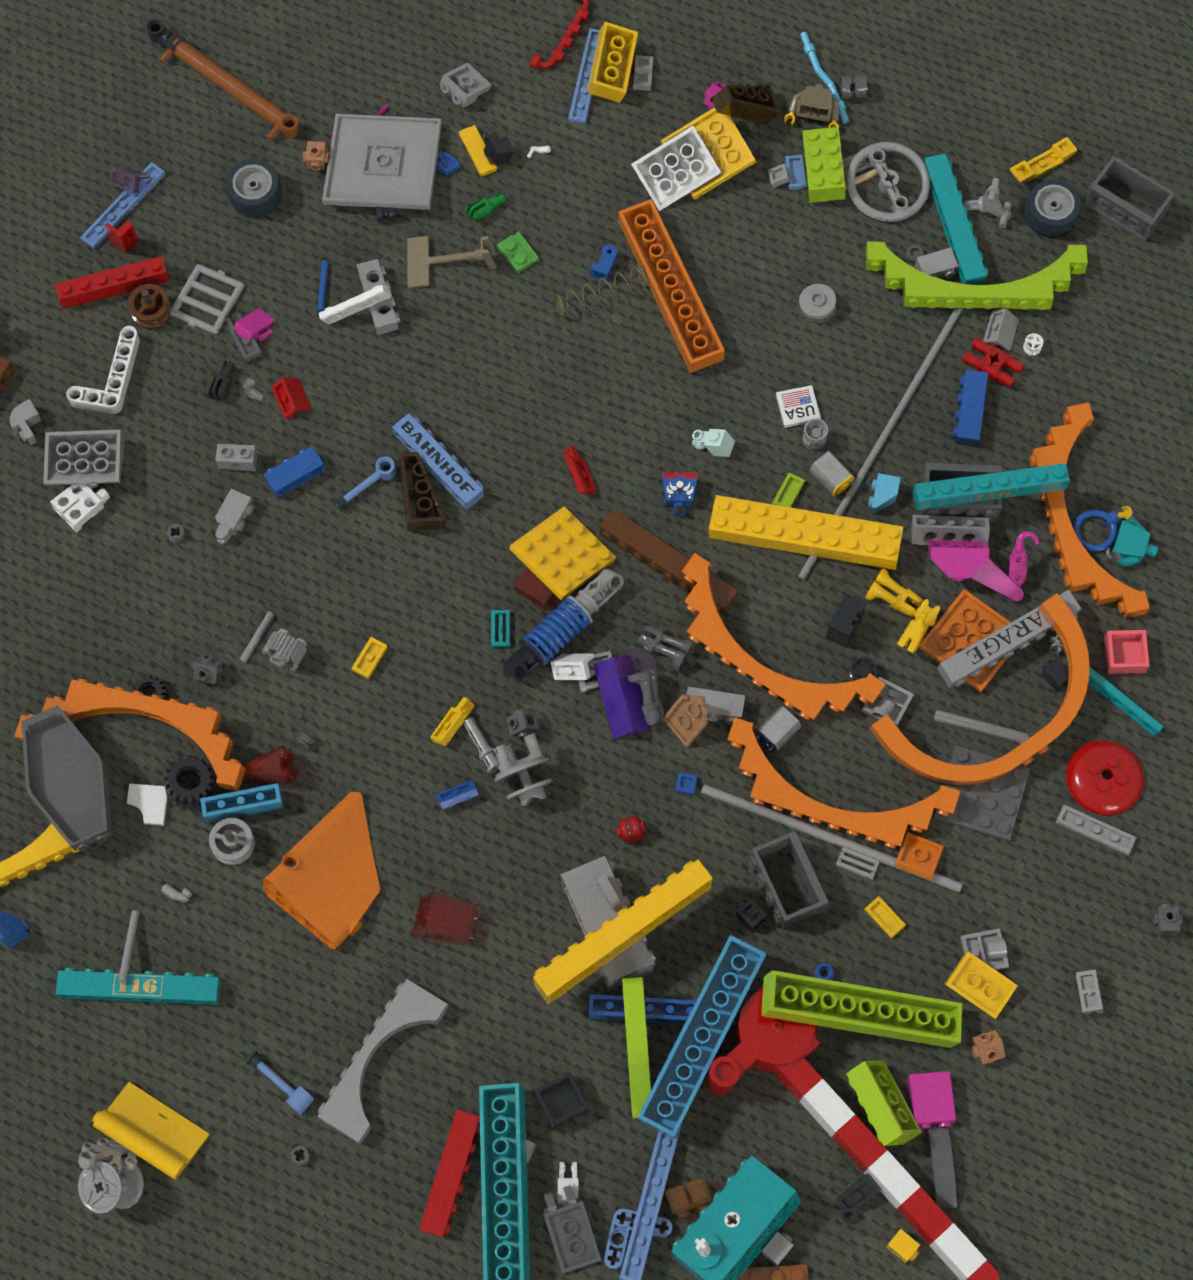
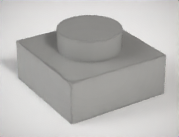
[768,163,790,188]

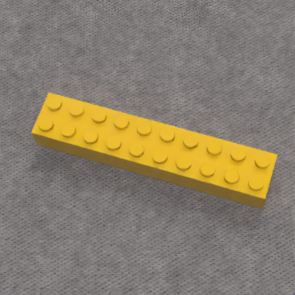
[709,495,903,570]
[533,860,713,1005]

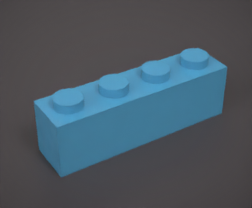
[200,783,284,823]

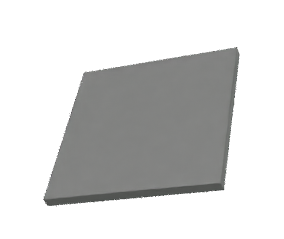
[322,114,442,210]

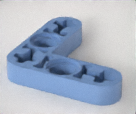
[604,1209,672,1270]

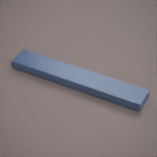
[568,28,600,125]
[80,162,166,250]

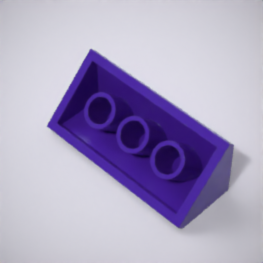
[594,655,651,739]

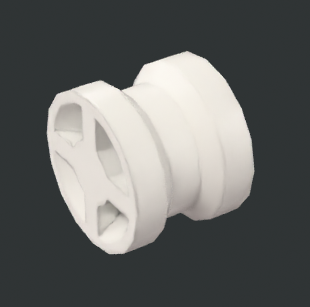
[1023,333,1043,356]

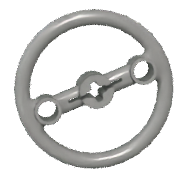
[846,142,930,222]

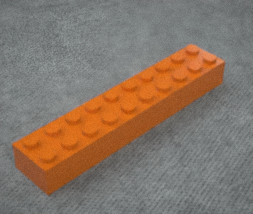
[618,199,725,373]

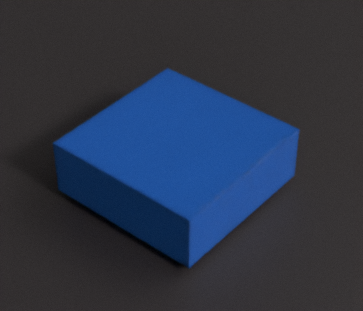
[675,772,698,796]

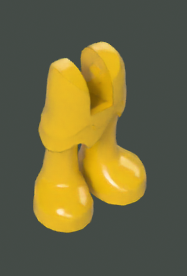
[865,568,923,617]

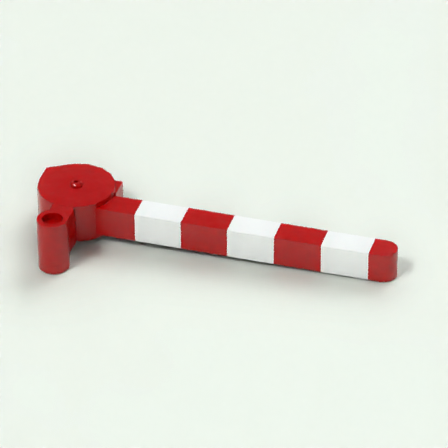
[704,987,1000,1280]

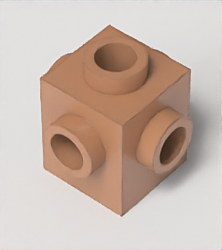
[303,141,329,171]
[971,1030,1005,1065]

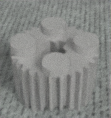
[262,628,307,671]

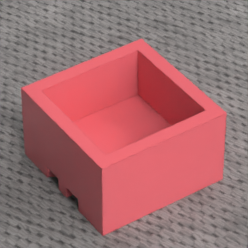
[1104,630,1149,674]

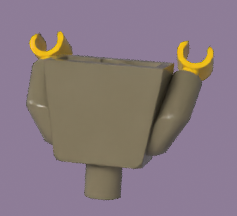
[784,84,840,128]

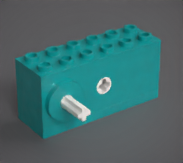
[671,1155,801,1280]

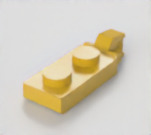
[430,697,474,747]

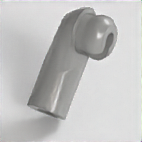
[162,884,192,903]

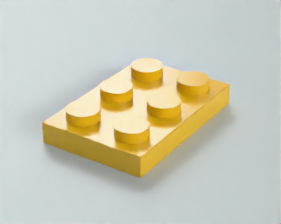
[945,951,1018,1019]

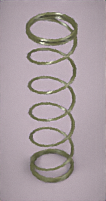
[555,264,648,317]

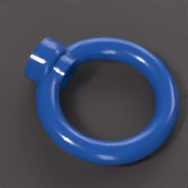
[1072,509,1121,552]

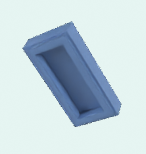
[785,155,807,190]

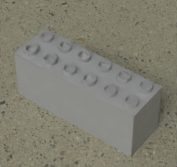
[561,856,656,991]

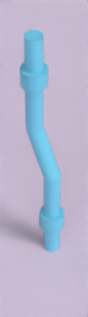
[800,32,850,124]

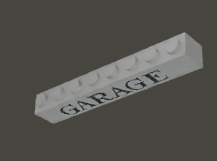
[937,590,1081,688]

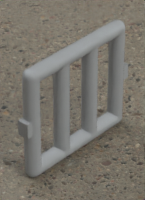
[170,264,244,334]

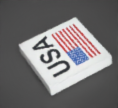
[776,385,821,428]

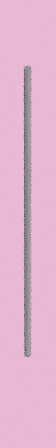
[798,308,963,580]

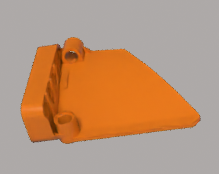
[263,792,380,950]

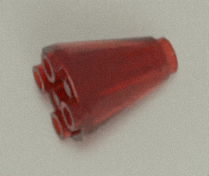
[242,745,297,784]

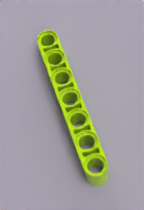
[622,977,651,1119]

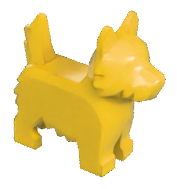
[897,599,940,653]

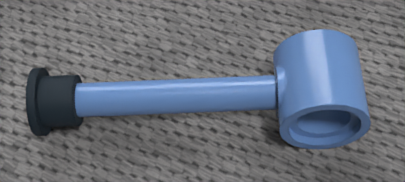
[333,457,396,512]
[246,1051,315,1115]

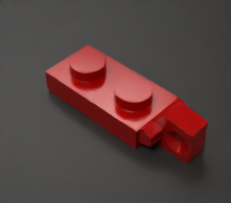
[563,446,597,495]

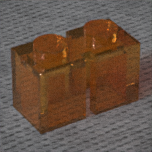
[665,1177,712,1219]

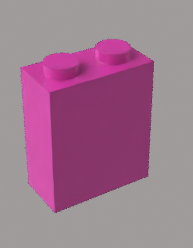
[907,1071,956,1129]

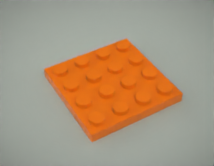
[918,589,1011,693]

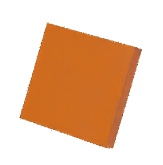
[894,832,944,880]

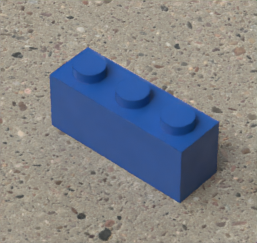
[264,447,325,498]

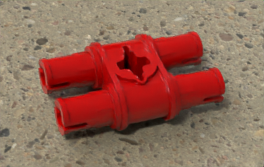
[962,337,1025,388]

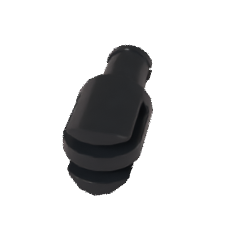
[207,360,235,400]

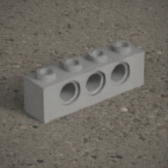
[357,259,400,335]
[911,515,990,545]

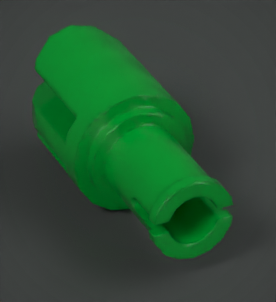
[465,192,506,223]

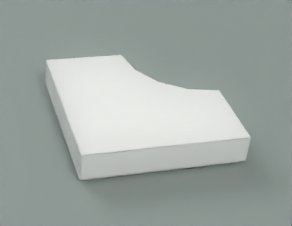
[127,784,168,826]

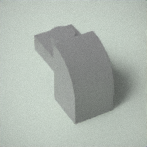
[10,399,42,445]

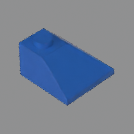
[0,911,29,949]

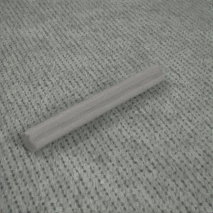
[934,710,1029,744]

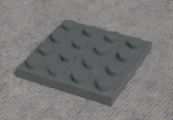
[934,745,1031,842]

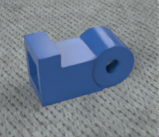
[590,244,617,281]

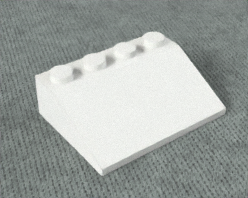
[631,126,721,211]

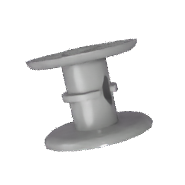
[78,1157,144,1214]

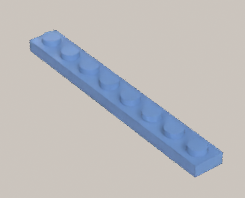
[619,1125,681,1280]

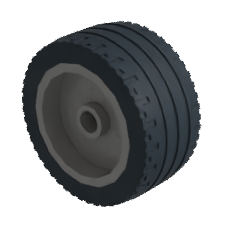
[226,159,282,218]
[1025,179,1081,238]

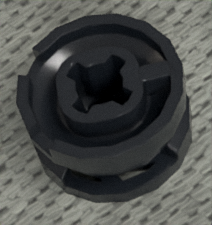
[849,657,878,681]

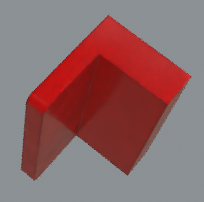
[105,220,139,253]
[272,377,311,419]

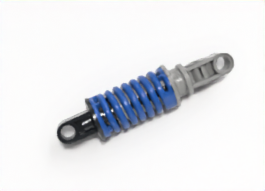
[503,569,624,680]

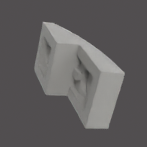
[633,55,653,91]

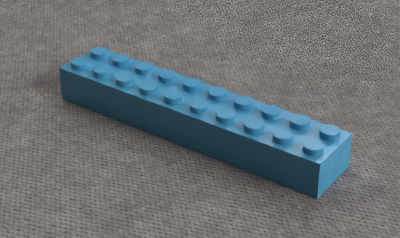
[637,935,766,1139]

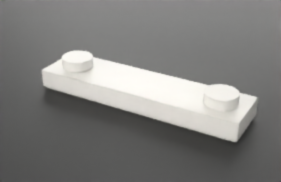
[319,285,392,324]

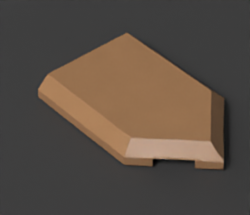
[664,694,708,747]

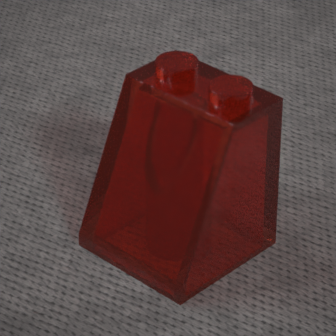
[412,892,478,945]

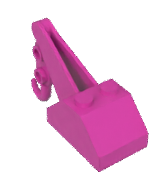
[928,531,1039,601]

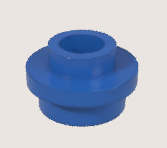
[814,963,834,981]

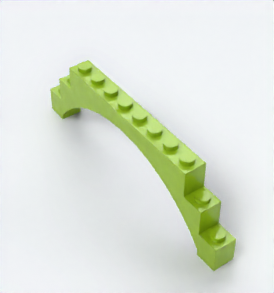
[866,242,1088,310]

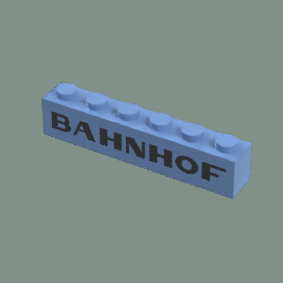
[392,413,484,510]

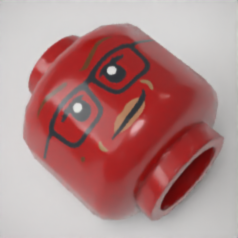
[616,816,646,844]

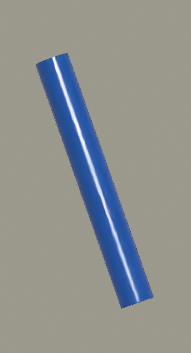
[317,260,329,312]

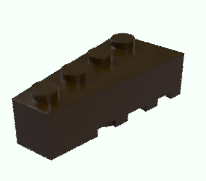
[712,83,781,124]
[398,452,446,531]

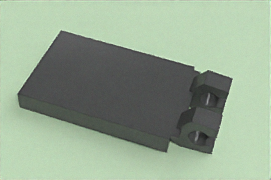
[543,1185,602,1274]

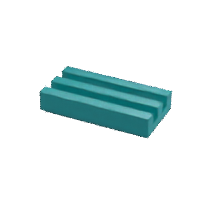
[491,610,510,648]

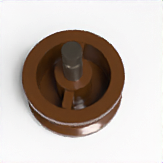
[128,284,171,328]

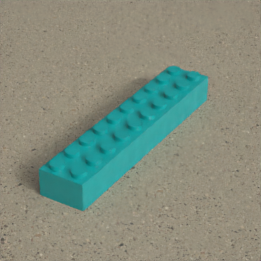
[479,1083,530,1280]

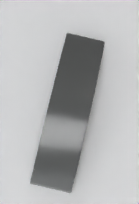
[927,1126,957,1209]

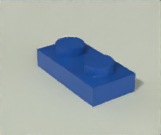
[436,780,478,809]

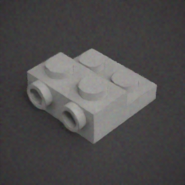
[440,63,491,108]

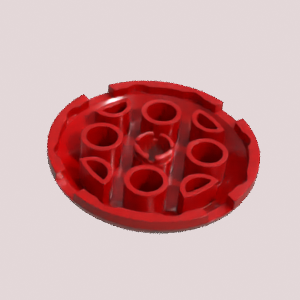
[1066,740,1145,816]

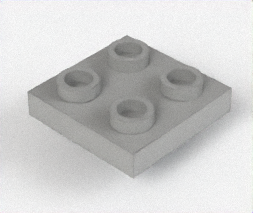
[862,677,914,726]
[960,928,1009,971]

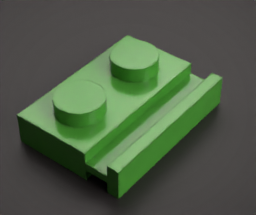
[497,231,539,274]

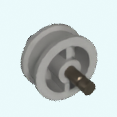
[209,818,255,865]

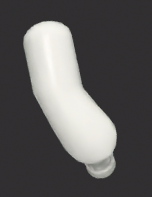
[527,146,551,158]

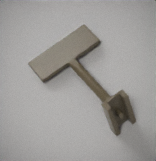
[407,236,497,288]

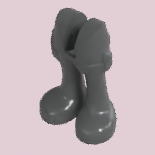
[637,625,696,672]
[627,669,664,725]

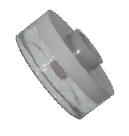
[799,284,837,323]

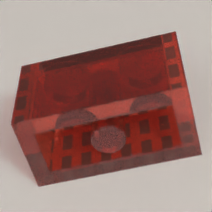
[513,567,556,610]

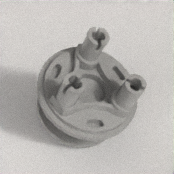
[493,733,553,807]

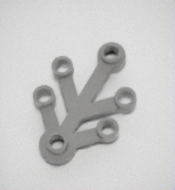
[78,1138,138,1174]

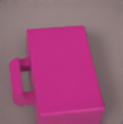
[234,308,275,343]

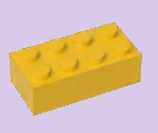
[586,22,638,103]

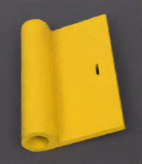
[92,1082,209,1180]

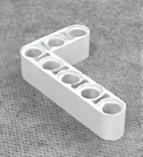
[66,326,140,414]

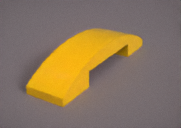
[1010,137,1078,183]

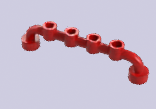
[529,0,590,69]

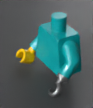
[1106,506,1158,567]

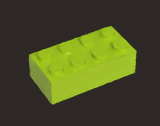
[803,127,845,203]
[846,1060,922,1146]

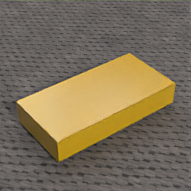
[864,896,906,939]

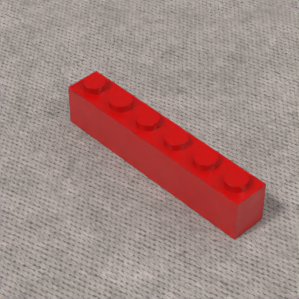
[55,256,169,309]
[419,1110,480,1239]

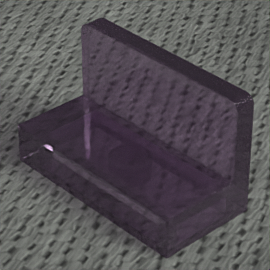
[109,166,151,193]

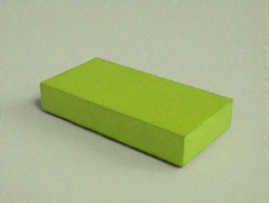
[772,473,806,508]

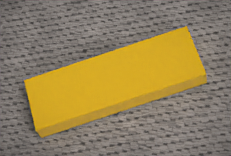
[459,125,497,177]

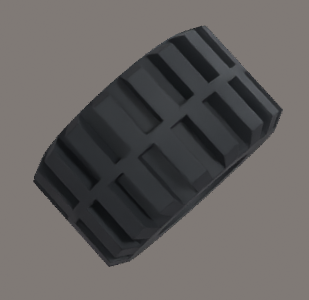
[164,755,214,809]

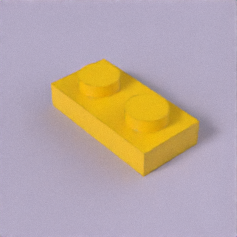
[351,637,388,680]

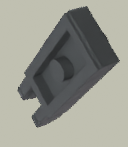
[225,313,262,363]

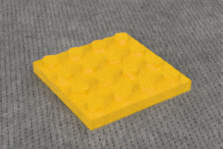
[660,107,756,200]
[509,506,616,601]

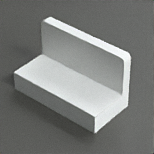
[551,653,595,680]

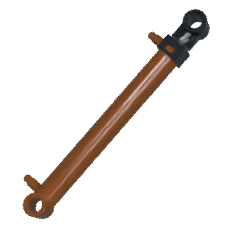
[146,19,300,140]

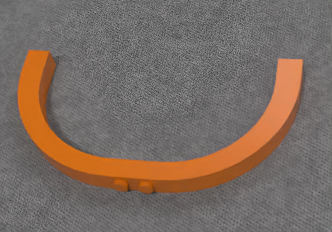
[870,593,1090,785]

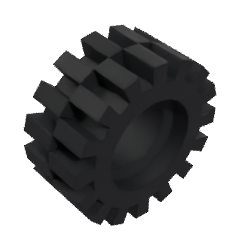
[131,675,168,700]

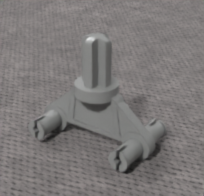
[964,178,1012,228]

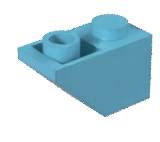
[868,473,901,515]

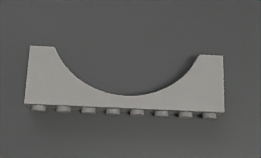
[318,979,448,1145]

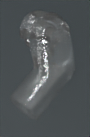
[242,377,265,402]

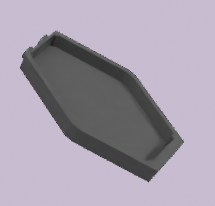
[21,705,112,851]

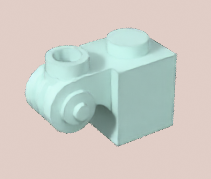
[692,429,735,457]

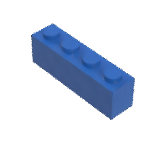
[953,370,988,447]

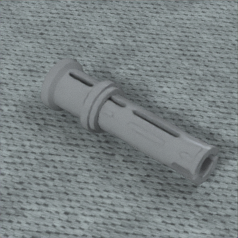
[463,718,500,774]

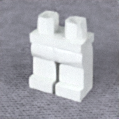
[50,483,110,533]

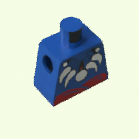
[662,472,698,516]

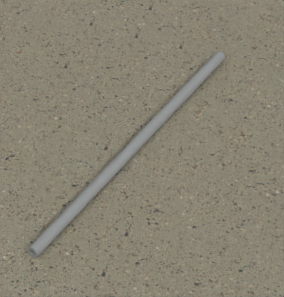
[701,784,963,892]

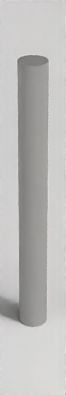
[118,910,139,984]

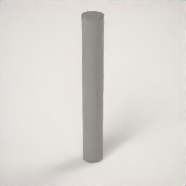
[239,611,275,663]

